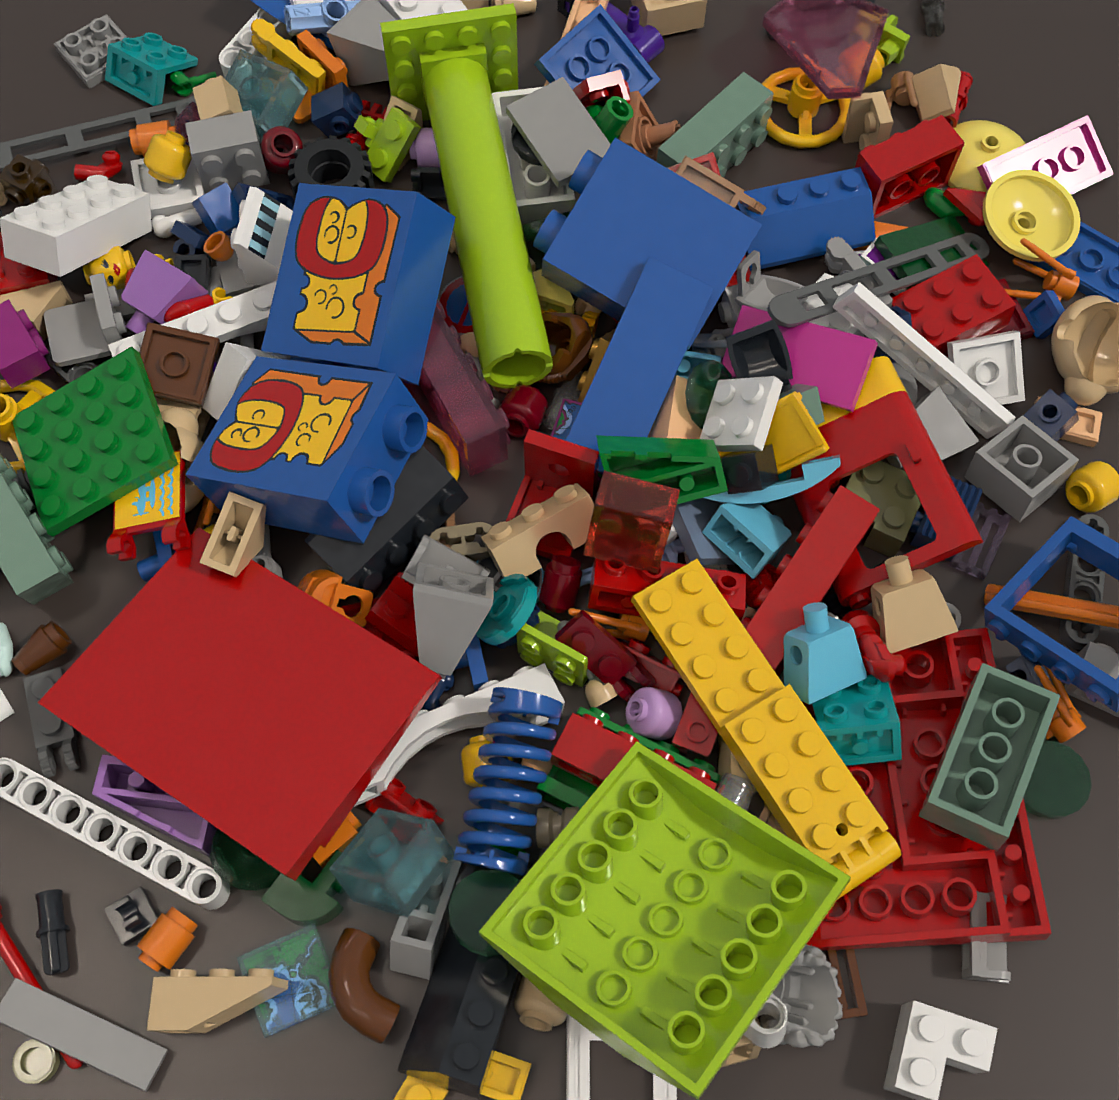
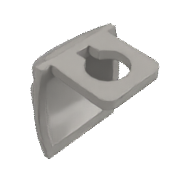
[735,250,809,312]

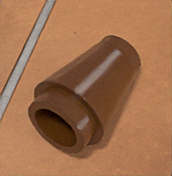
[11,621,72,676]

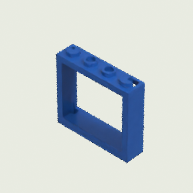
[984,516,1119,713]

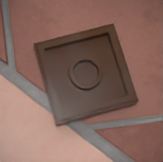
[139,322,220,408]

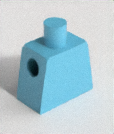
[702,503,792,579]
[784,602,867,704]

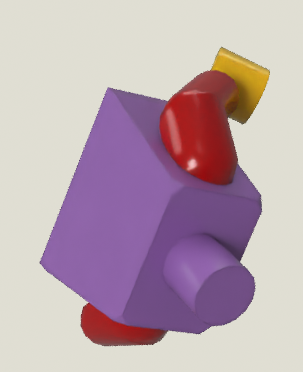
[121,250,232,334]

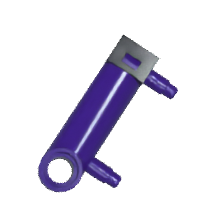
[557,0,665,63]

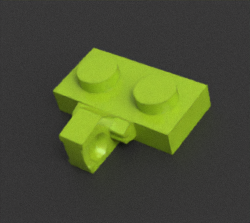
[354,107,422,183]

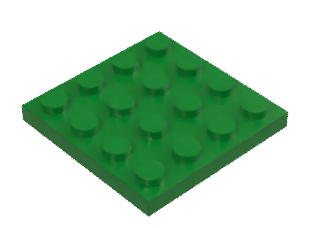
[12,346,178,537]

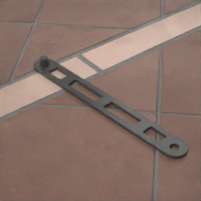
[0,96,199,172]
[767,233,990,327]

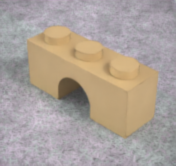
[481,483,606,578]

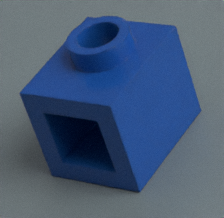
[192,182,240,236]

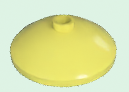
[948,120,1026,192]
[983,169,1080,262]

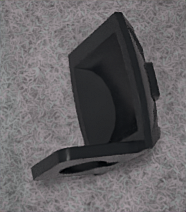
[726,319,793,393]

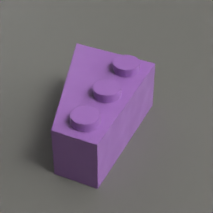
[92,755,219,859]

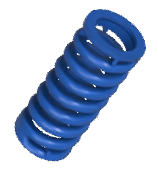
[453,687,563,876]

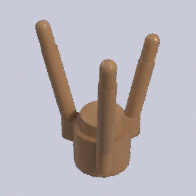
[885,71,923,122]

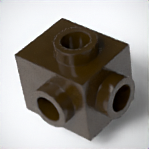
[0,154,57,206]

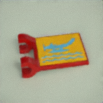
[106,450,191,561]

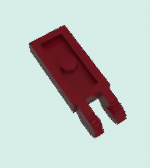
[555,610,656,702]

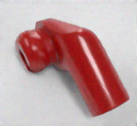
[74,151,123,181]

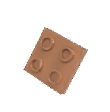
[618,91,681,162]

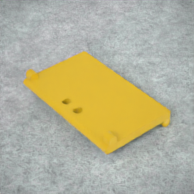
[718,391,830,475]

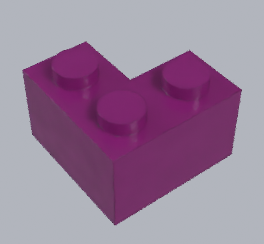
[0,299,50,389]

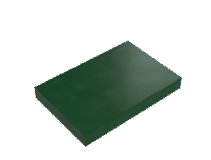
[874,216,990,290]

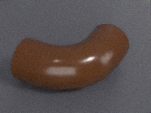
[328,928,400,1044]

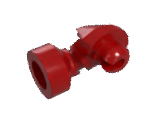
[842,610,906,683]

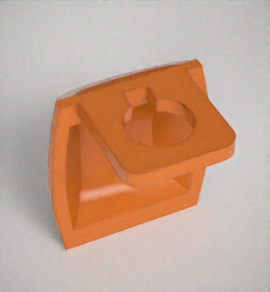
[297,569,373,627]

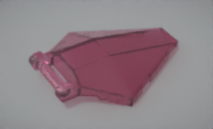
[762,0,889,99]

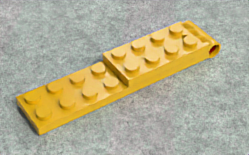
[631,559,901,900]

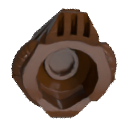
[539,312,594,384]

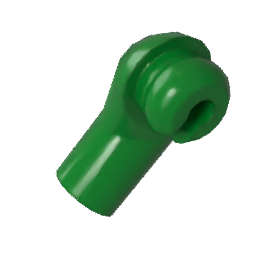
[923,187,966,218]

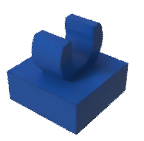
[1023,290,1065,339]

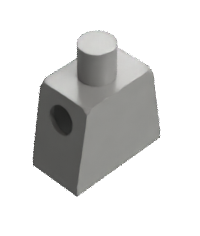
[887,387,979,469]

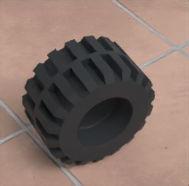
[288,136,375,199]

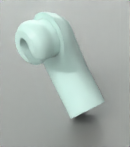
[0,622,14,677]

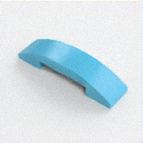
[704,455,841,504]

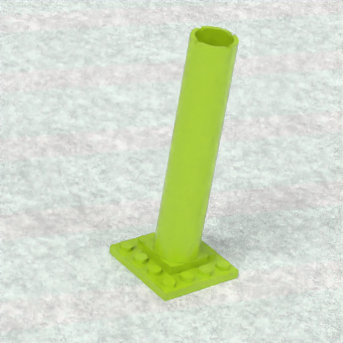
[380,3,553,389]

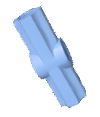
[284,0,380,37]

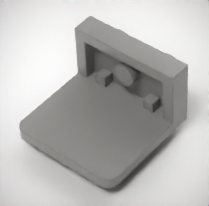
[44,273,127,367]

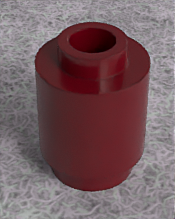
[539,555,583,613]

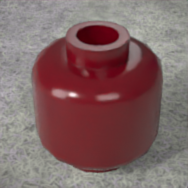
[260,126,303,174]
[497,385,549,437]

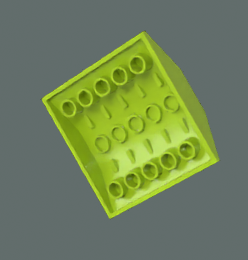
[479,741,851,1100]

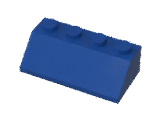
[735,167,876,271]

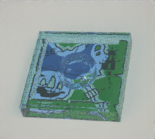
[237,924,335,1038]

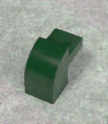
[261,850,355,927]

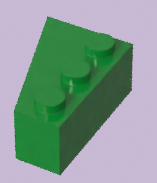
[596,435,728,520]

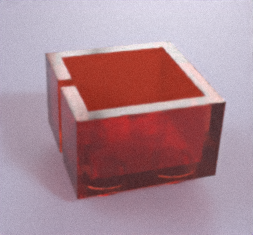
[583,471,680,574]

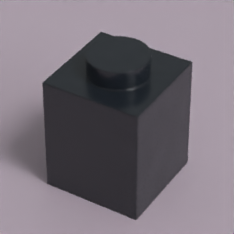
[721,444,779,495]

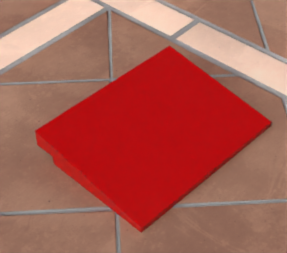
[37,527,442,881]
[775,628,1051,950]

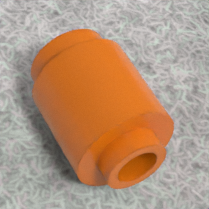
[129,120,179,157]
[137,906,198,972]

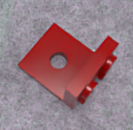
[506,429,600,560]

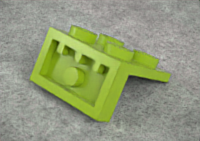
[517,611,588,688]

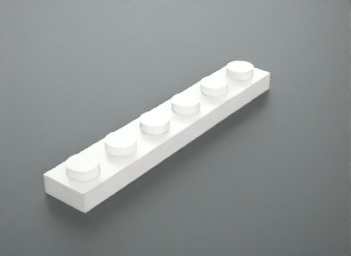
[832,282,1016,439]

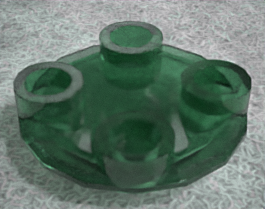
[685,360,738,429]

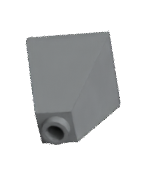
[326,0,396,86]
[413,562,494,679]

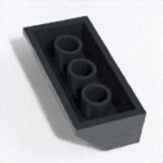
[304,445,469,593]
[397,908,520,1099]

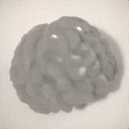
[760,944,843,1048]

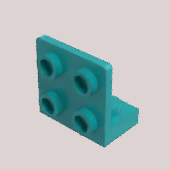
[105,33,198,106]
[812,675,902,766]

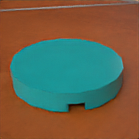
[476,573,537,646]

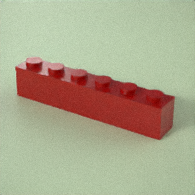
[741,485,880,671]

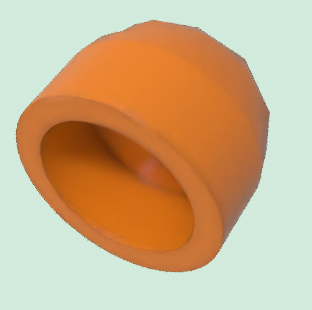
[204,231,234,262]

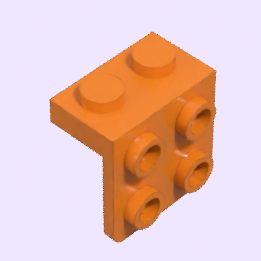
[263,29,348,124]

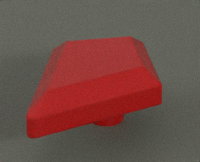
[943,188,986,227]

